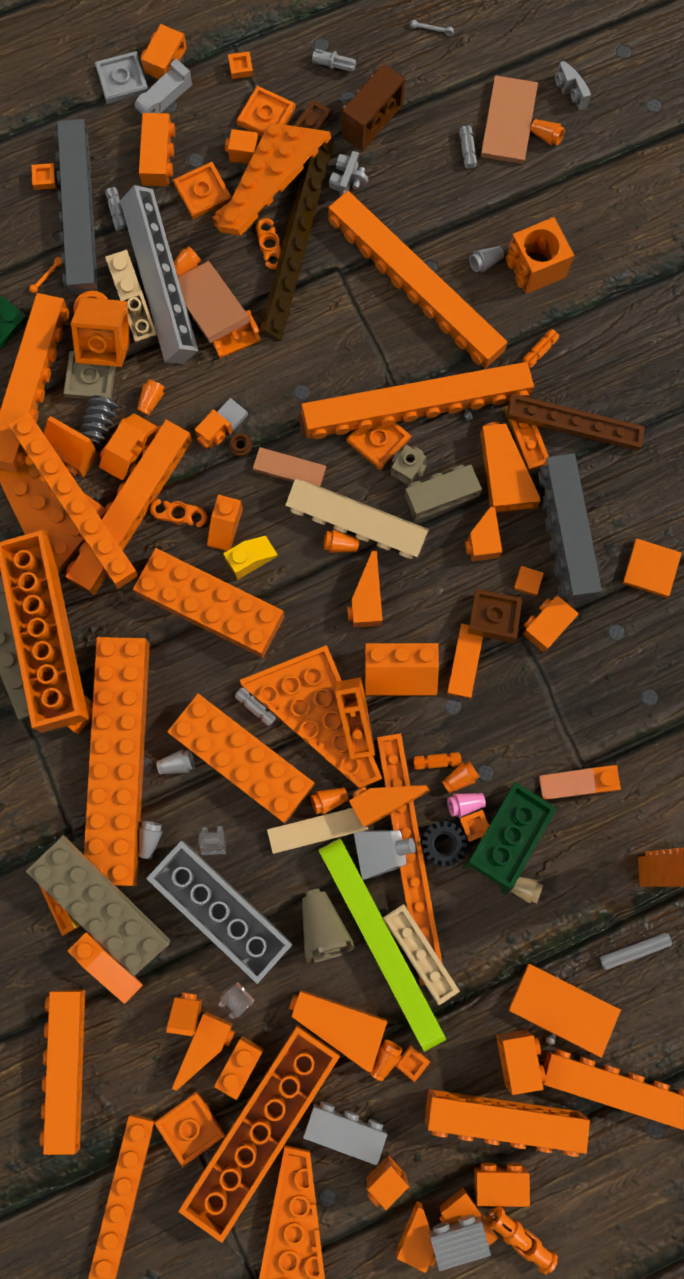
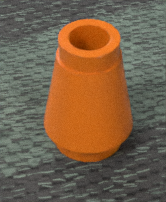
[530,119,565,146]
[173,246,201,277]
[137,379,165,416]
[323,530,359,553]
[442,761,480,793]
[310,787,349,815]
[370,1040,403,1081]

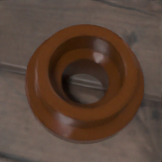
[229,433,252,456]

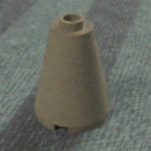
[302,889,355,963]

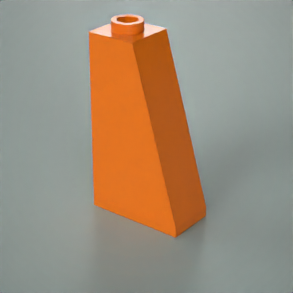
[480,422,540,512]
[289,990,387,1072]

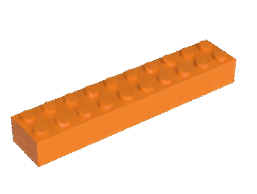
[84,637,150,886]

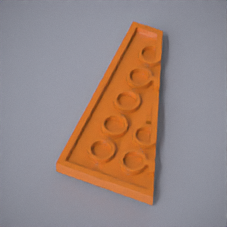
[218,122,331,236]
[259,1145,325,1279]

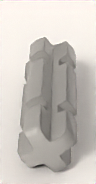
[459,125,477,169]
[105,187,127,231]
[235,688,277,726]

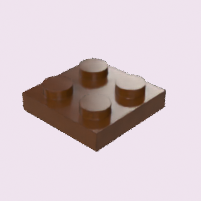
[468,589,522,643]

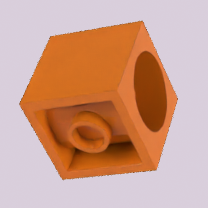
[506,217,575,294]
[71,297,131,367]

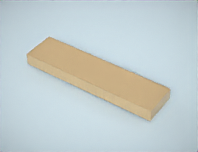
[267,808,368,854]
[383,904,460,1005]

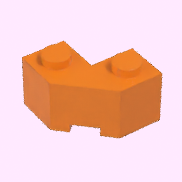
[99,413,158,481]

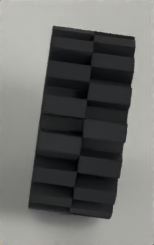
[421,821,467,867]

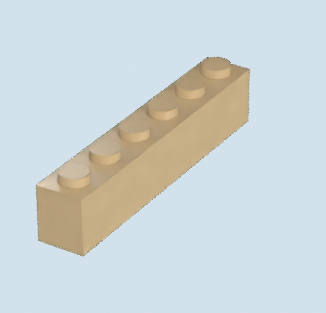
[286,478,429,559]

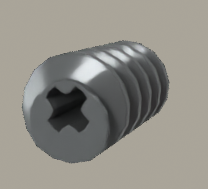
[80,395,119,448]

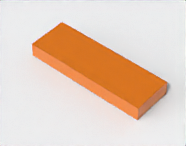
[447,624,483,699]

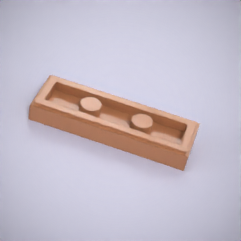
[253,447,326,487]

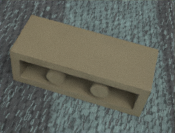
[405,465,482,521]

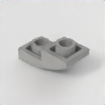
[555,61,591,111]

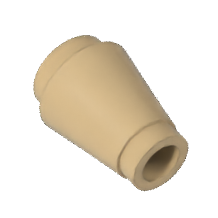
[510,877,543,904]

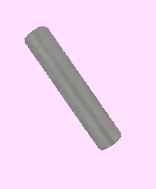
[600,933,672,970]

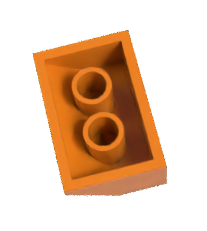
[365,643,439,696]

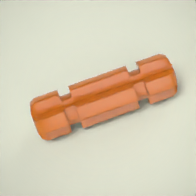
[523,329,559,368]
[413,752,462,770]

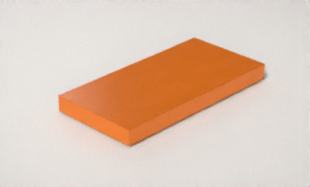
[508,964,621,1058]

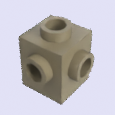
[391,445,427,485]

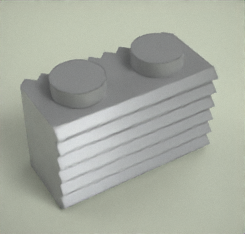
[429,1215,491,1271]

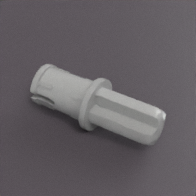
[312,49,356,72]

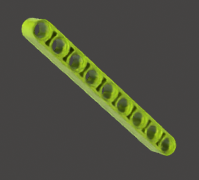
[319,838,446,1052]

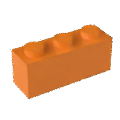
[139,113,175,186]

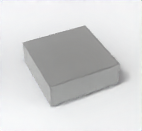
[217,398,248,431]

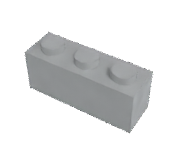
[303,1101,387,1165]

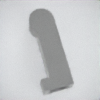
[135,59,192,115]

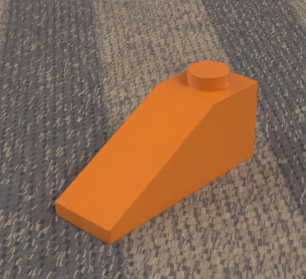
[347,551,382,628]
[335,677,375,759]
[539,765,621,800]
[349,785,430,827]
[68,932,143,1004]
[172,1012,235,1091]

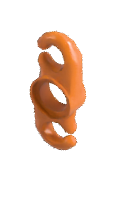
[255,218,281,270]
[150,499,207,527]

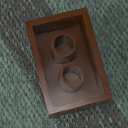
[341,63,405,152]

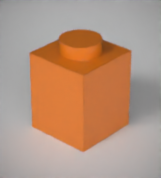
[225,129,259,164]

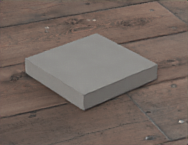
[95,51,148,104]

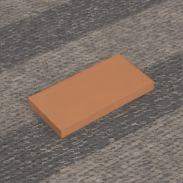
[481,75,538,164]
[178,261,251,343]

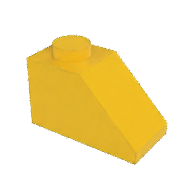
[223,536,278,580]

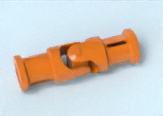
[485,1206,558,1275]

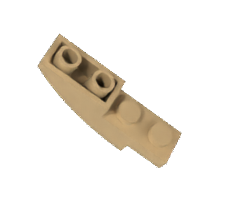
[105,250,157,342]

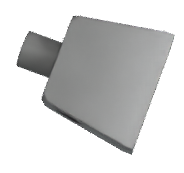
[354,830,415,880]

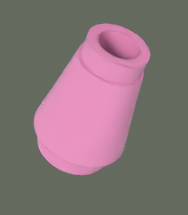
[447,793,486,818]

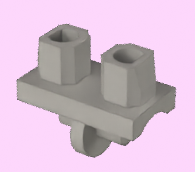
[329,151,368,197]

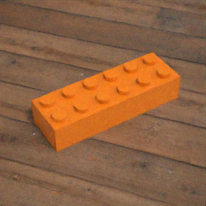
[133,548,285,658]
[168,694,315,824]
[424,1089,590,1157]

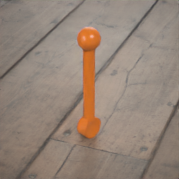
[29,257,63,294]

